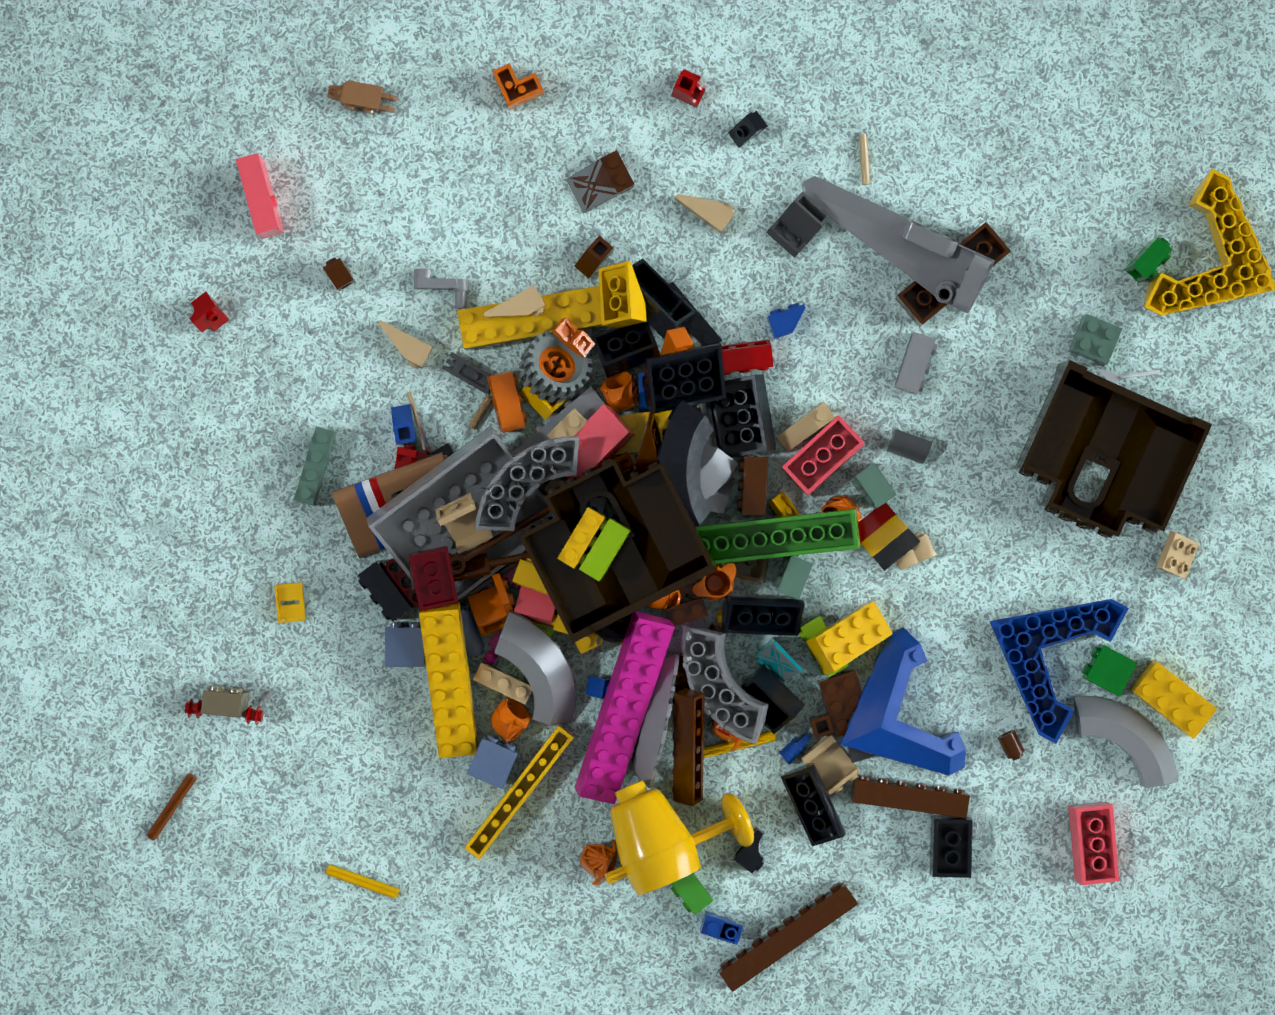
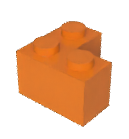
[492,63,544,110]

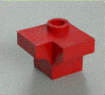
[671,69,706,108]
[189,291,229,332]
[394,444,429,469]

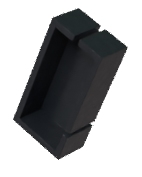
[632,258,696,339]

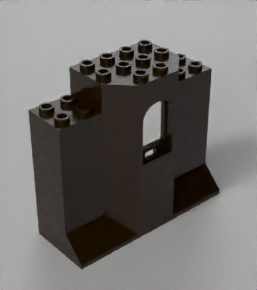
[1015,360,1212,539]
[519,459,718,643]

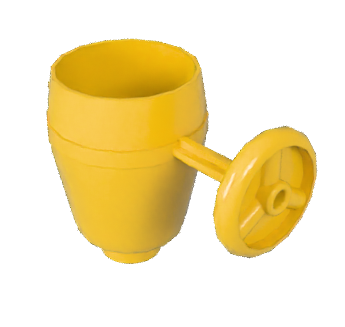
[604,780,754,895]

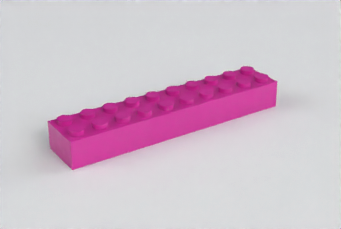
[574,611,675,804]

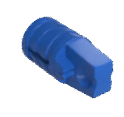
[778,733,812,765]

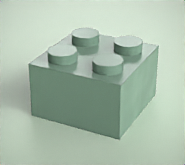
[1068,314,1123,365]
[852,463,897,508]
[773,556,813,600]

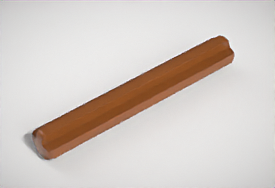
[146,773,197,840]

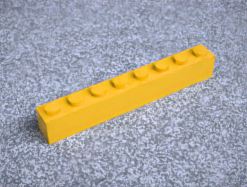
[464,724,574,860]

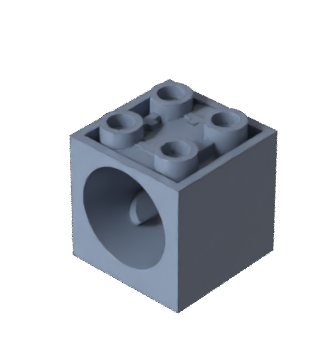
[385,622,426,667]
[467,733,520,789]

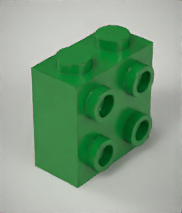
[1124,237,1173,282]
[1082,644,1137,697]

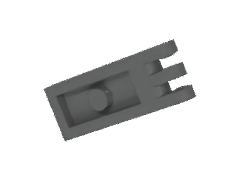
[442,352,491,394]

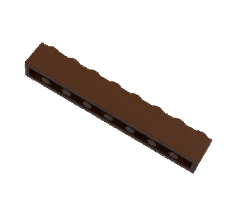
[718,882,858,992]

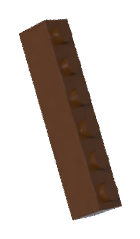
[672,688,704,807]
[851,775,970,818]

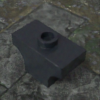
[728,111,768,148]

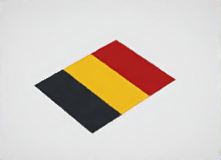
[858,503,920,571]

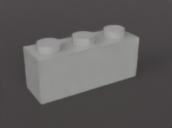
[894,332,937,395]

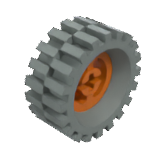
[519,330,592,403]

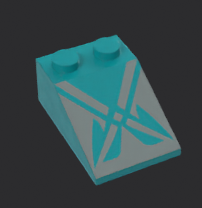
[756,638,803,682]

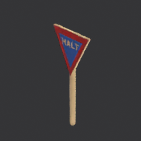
[407,392,432,454]

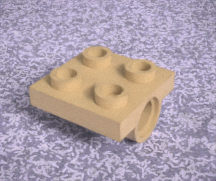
[1156,531,1199,579]

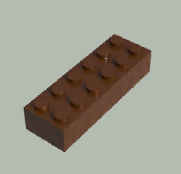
[895,222,1011,328]

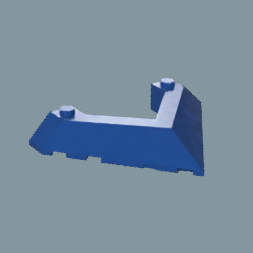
[989,599,1129,744]
[839,628,966,776]

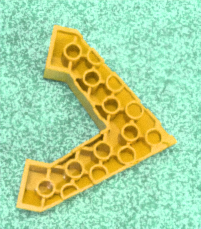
[1143,168,1275,316]

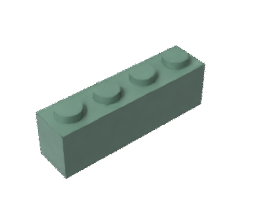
[294,426,337,506]

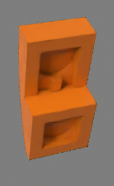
[552,317,595,357]

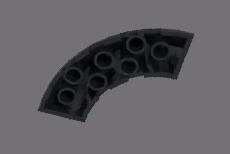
[657,400,714,527]

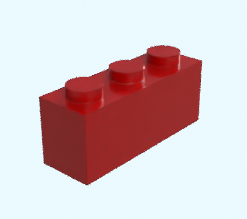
[721,339,774,375]

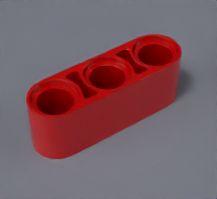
[386,558,418,606]

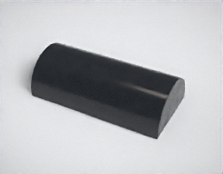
[722,596,805,636]
[781,763,846,846]

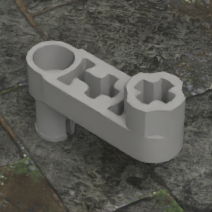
[414,269,469,309]

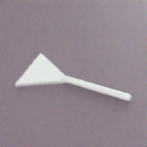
[1097,368,1160,383]

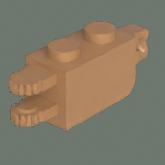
[327,80,397,115]

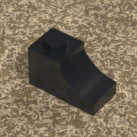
[733,827,764,874]

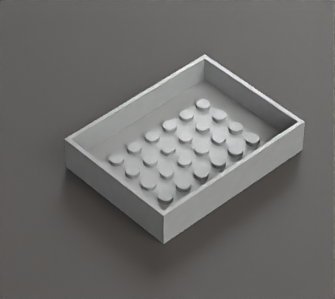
[366,425,554,600]

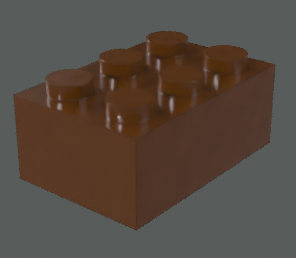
[737,456,768,516]
[817,669,862,737]

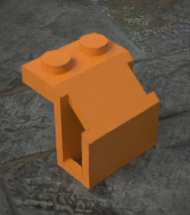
[467,573,515,637]

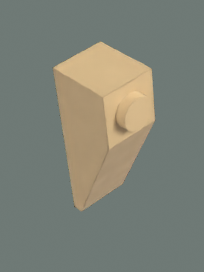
[675,194,735,234]
[483,285,546,318]
[379,320,434,369]
[776,402,835,452]

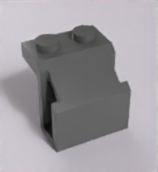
[766,191,831,258]

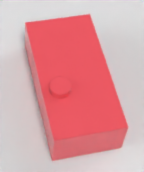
[236,153,284,239]
[565,404,635,480]
[782,415,865,497]
[514,586,557,627]
[1068,802,1119,885]

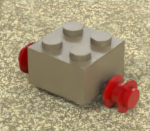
[185,684,264,725]

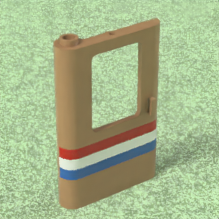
[332,452,448,558]

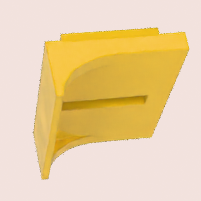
[274,582,306,623]

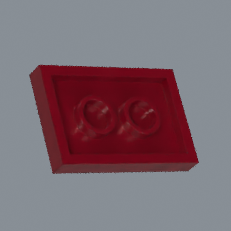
[408,546,458,611]

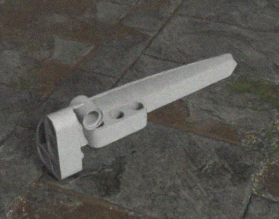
[804,176,995,313]

